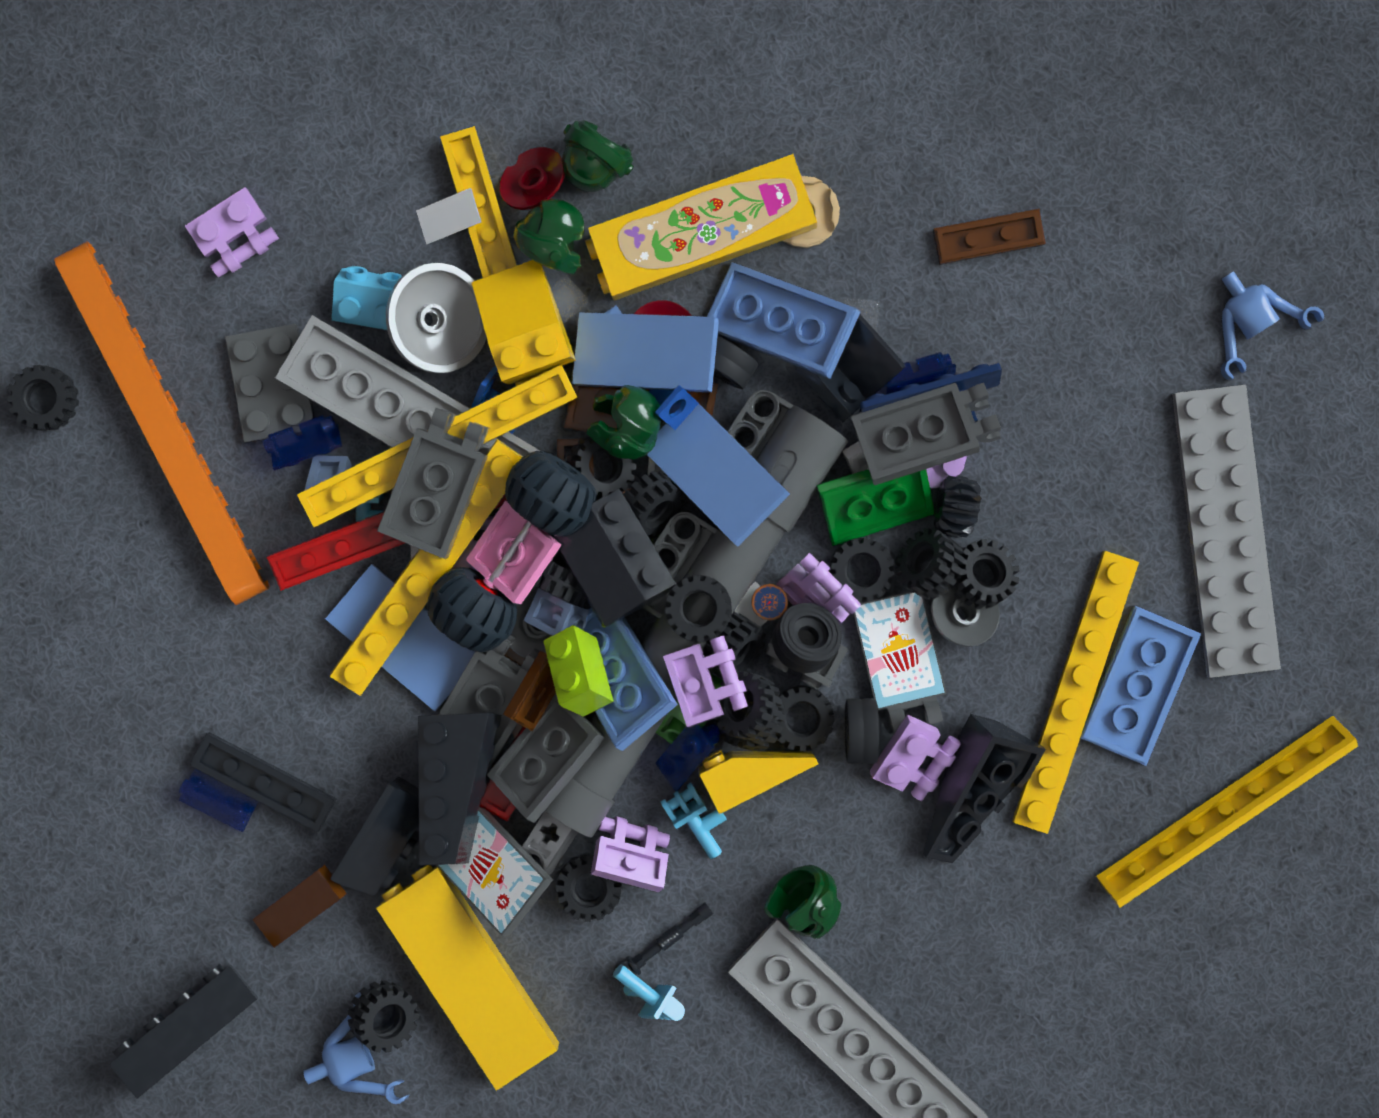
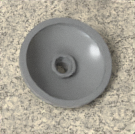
[386,263,487,373]

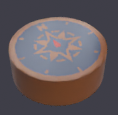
[751,584,788,620]

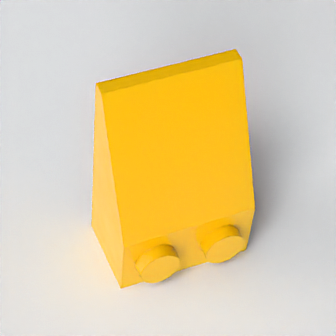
[471,260,576,385]
[699,749,818,814]

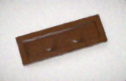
[933,209,1046,265]
[252,865,347,948]

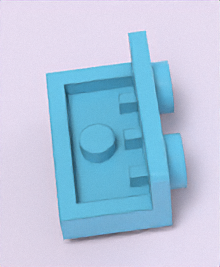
[332,266,402,330]

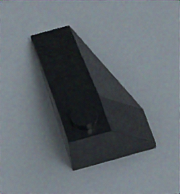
[923,714,1046,863]

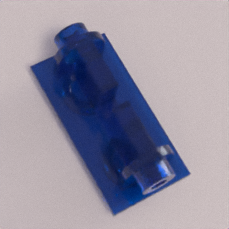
[884,352,956,395]
[263,415,342,471]
[655,724,720,791]
[179,768,258,832]

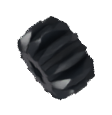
[933,475,982,538]

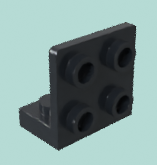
[795,314,905,422]

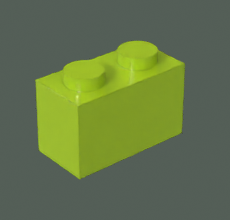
[543,625,614,717]

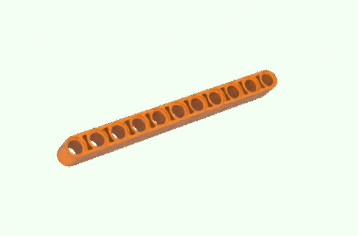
[54,241,270,605]

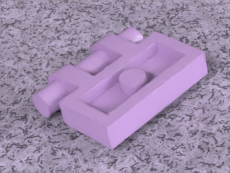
[185,187,279,277]
[776,553,861,625]
[663,636,748,727]
[870,715,961,801]
[591,816,670,892]

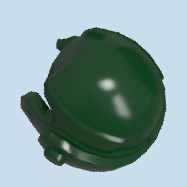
[561,120,634,192]
[513,199,584,274]
[586,385,661,459]
[763,865,841,939]

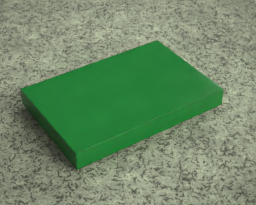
[817,469,934,546]

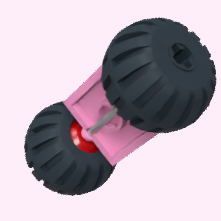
[427,451,596,652]

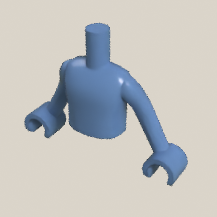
[1221,271,1324,380]
[303,992,409,1104]

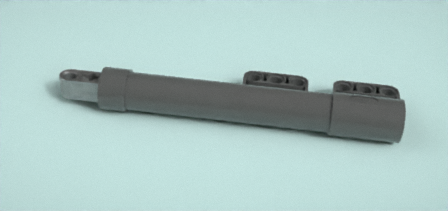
[522,390,848,875]

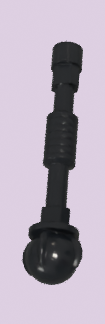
[614,902,714,983]

